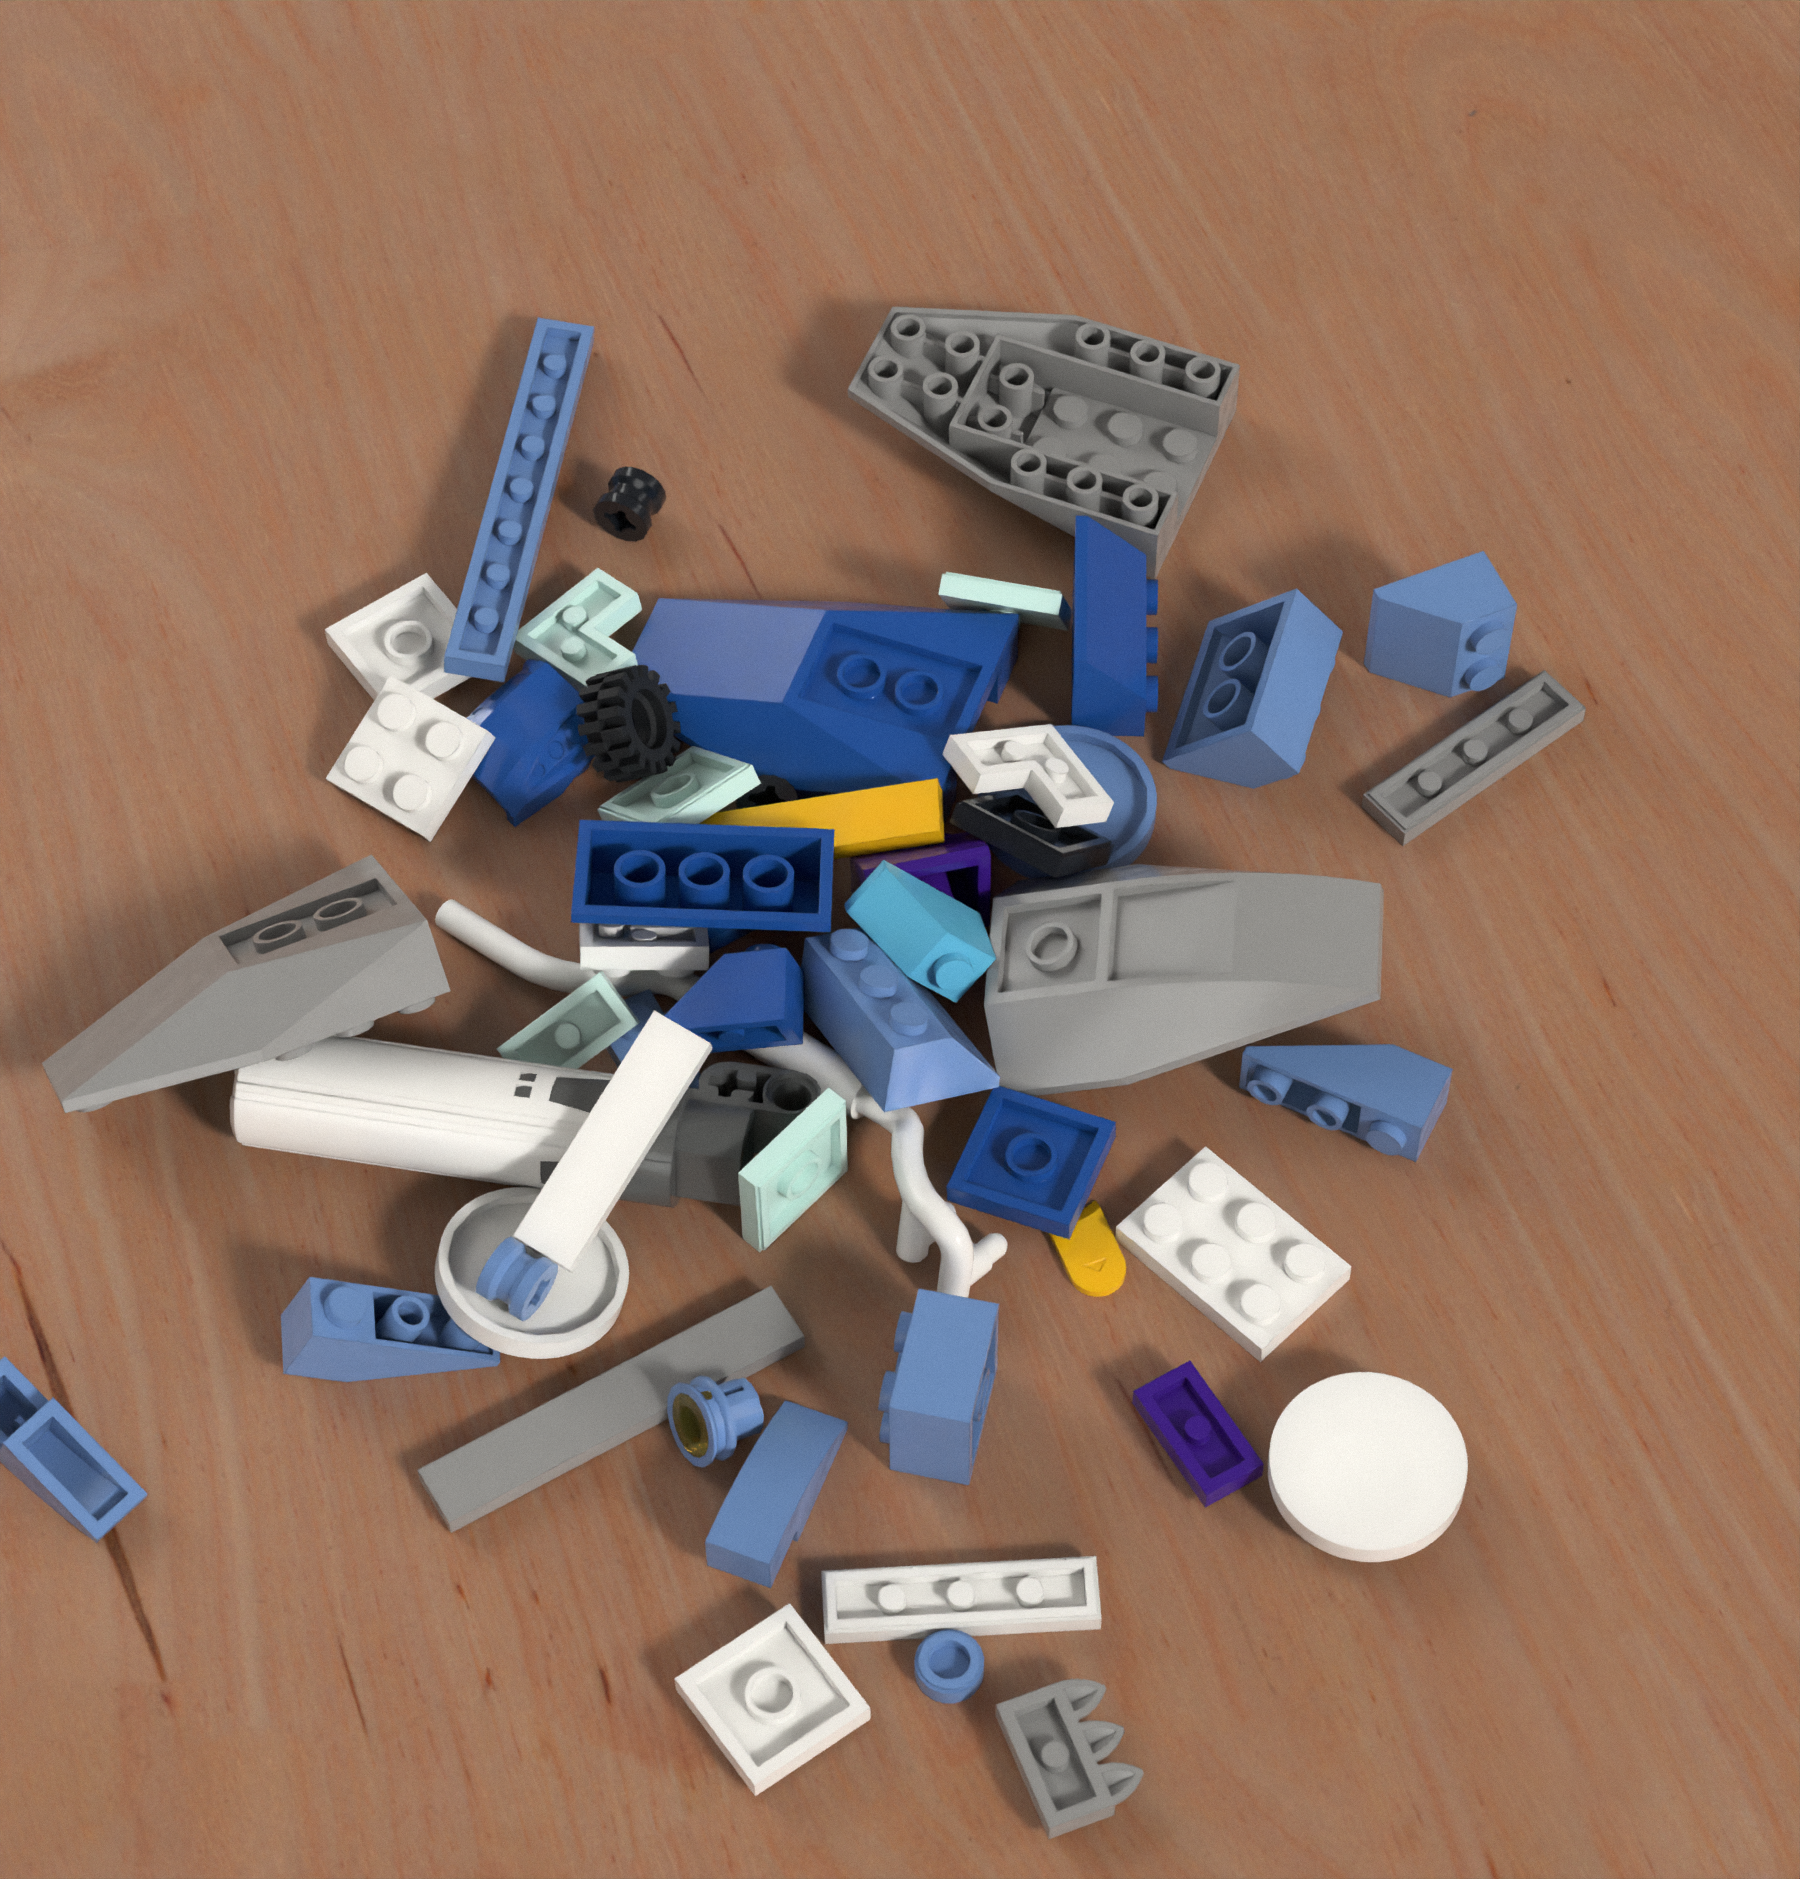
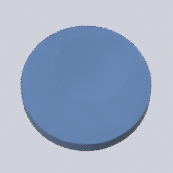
[978,725,1157,879]

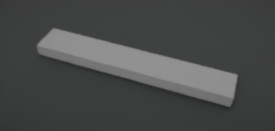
[418,1286,805,1533]

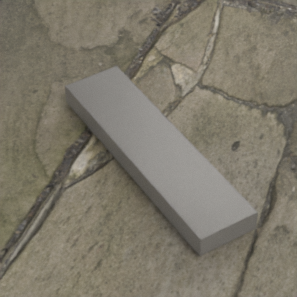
[1362,670,1586,846]

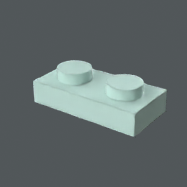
[497,971,640,1069]

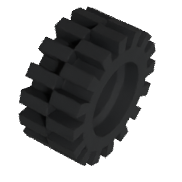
[577,665,681,783]

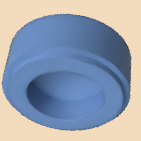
[914,1629,984,1704]

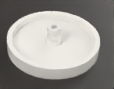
[434,1187,629,1359]
[1267,1372,1468,1562]

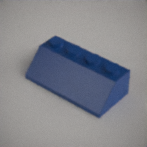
[571,820,834,932]

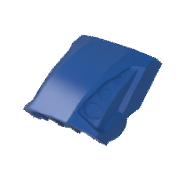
[467,659,595,827]

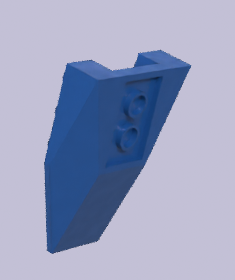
[632,598,1019,824]

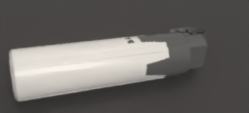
[230,1035,821,1208]

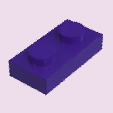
[1132,1360,1264,1508]

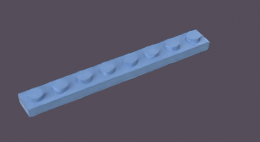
[444,318,594,682]

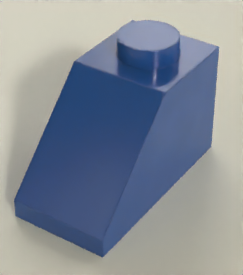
[664,944,804,1053]

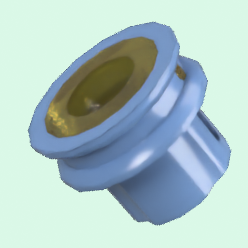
[667,1375,764,1468]

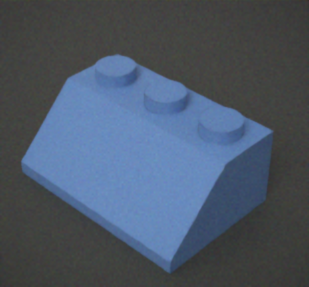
[1162,588,1343,789]
[801,927,1000,1112]

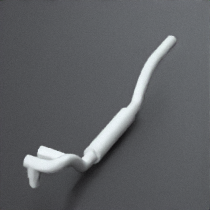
[435,899,1008,1298]

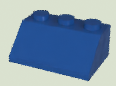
[1071,516,1158,736]

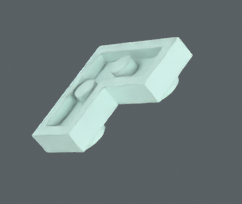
[514,568,642,693]

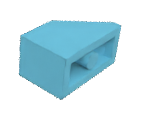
[844,860,996,1003]

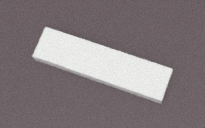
[513,1010,713,1273]
[821,1556,1102,1644]

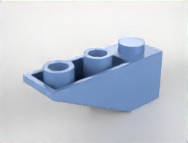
[1239,1044,1453,1162]
[281,1277,501,1382]

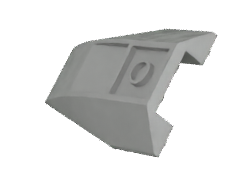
[984,864,1384,1096]

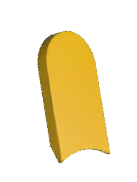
[1048,1200,1126,1297]

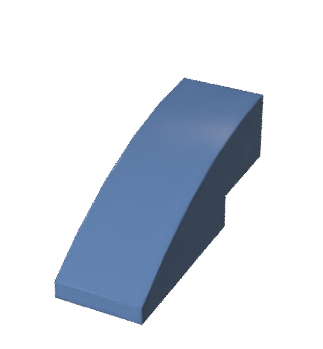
[0,1356,148,1543]
[705,1400,848,1588]

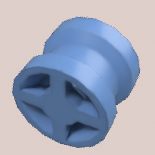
[476,1236,558,1321]

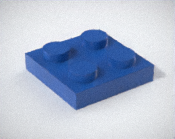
[946,1086,1116,1240]

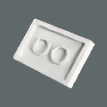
[1115,1146,1352,1362]

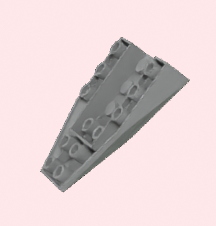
[848,306,1240,579]
[42,854,451,1113]

